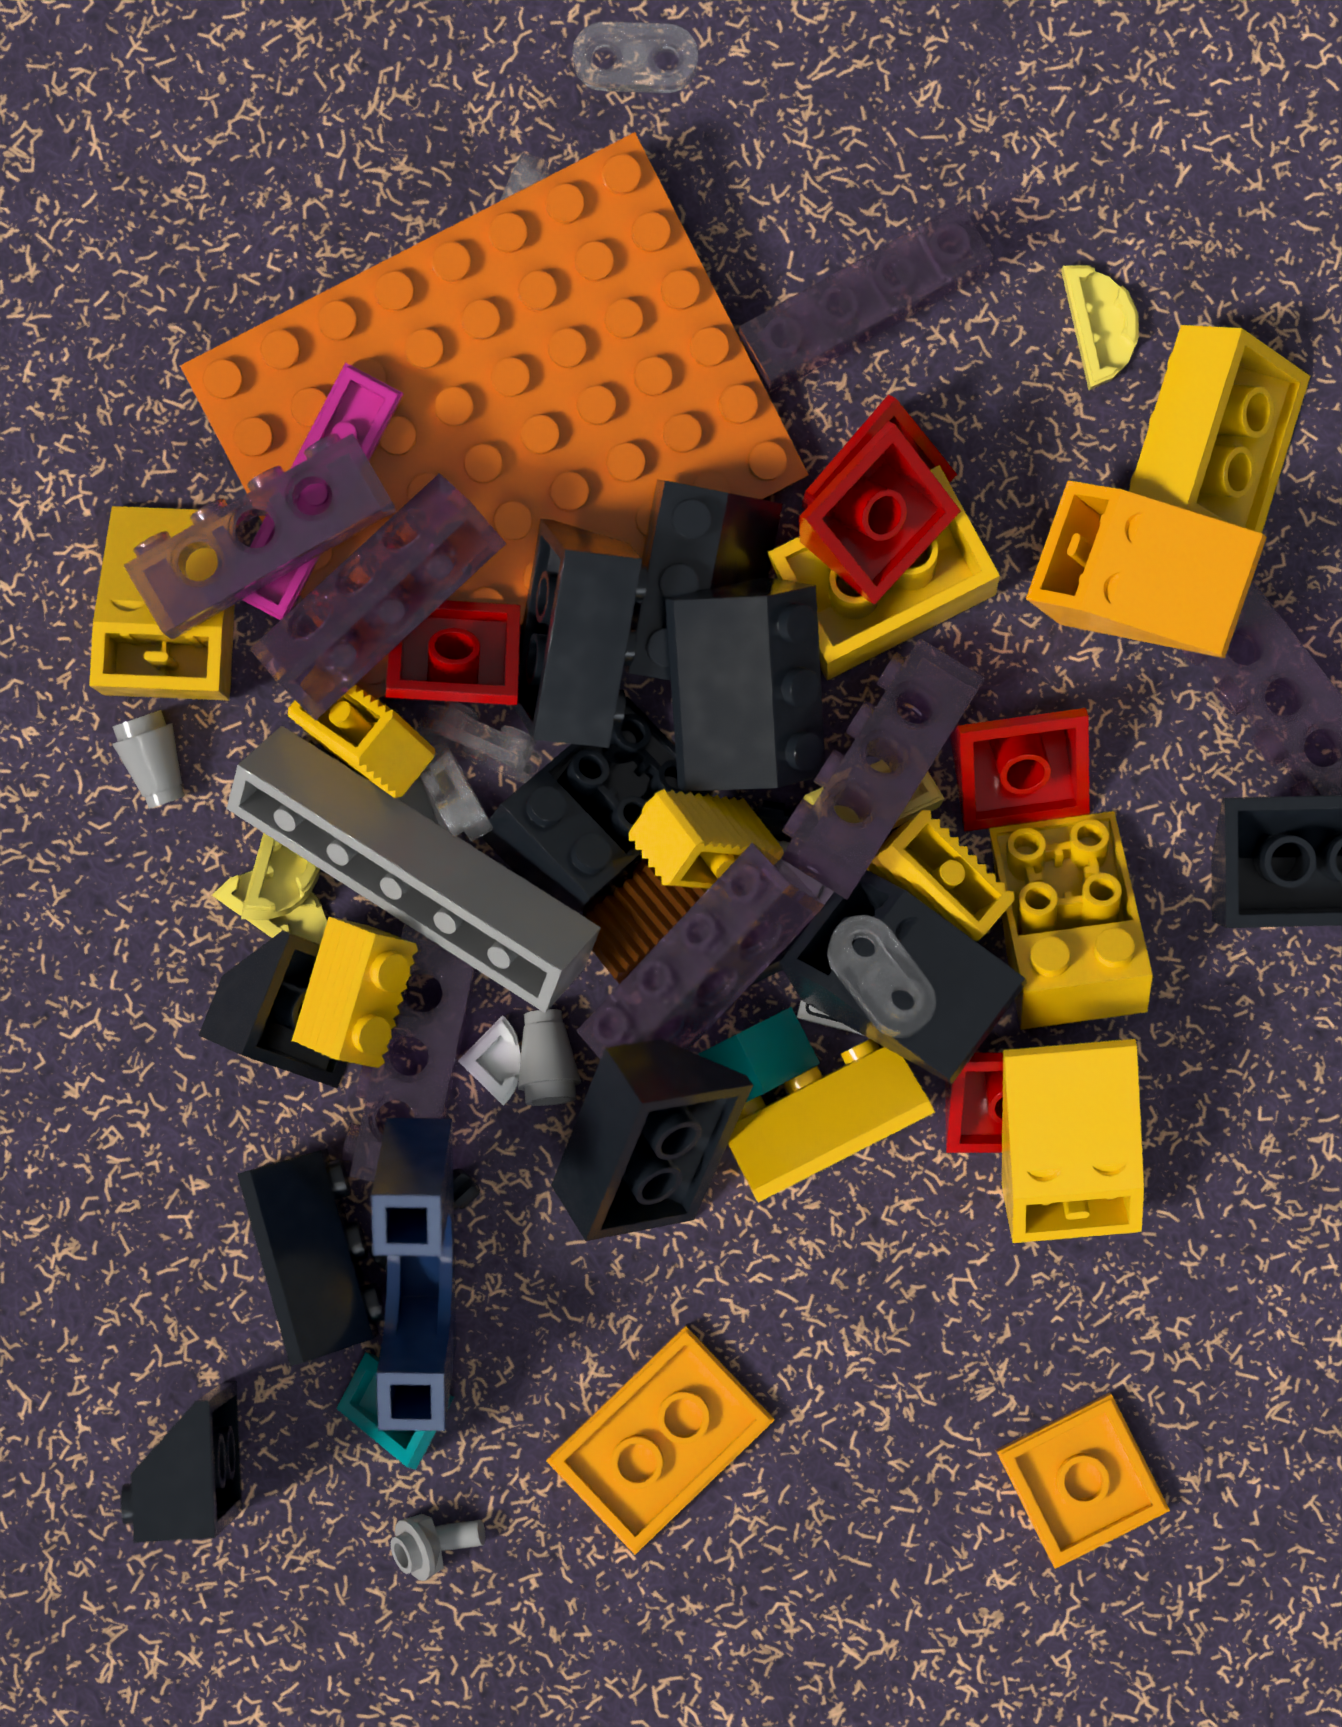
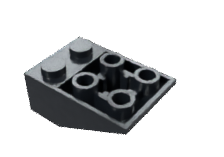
[479,696,711,914]
[780,864,1027,1084]

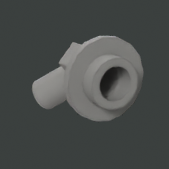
[391,1514,486,1581]

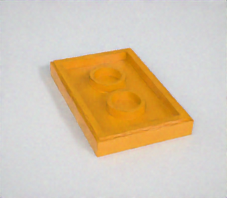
[546,1325,775,1555]

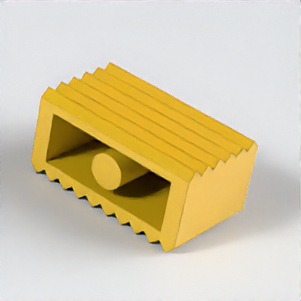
[288,666,435,798]
[629,789,784,892]
[862,810,1015,941]
[292,916,418,1068]

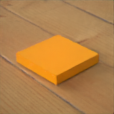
[995,1392,1170,1569]

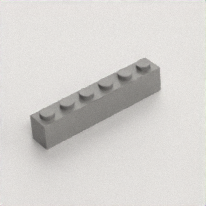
[226,726,601,1013]

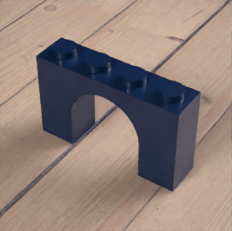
[371,1118,456,1431]

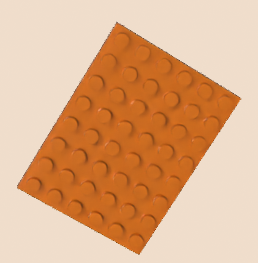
[180,132,809,699]

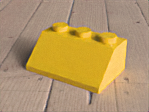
[1129,325,1310,533]
[768,465,1000,681]
[728,1039,935,1203]

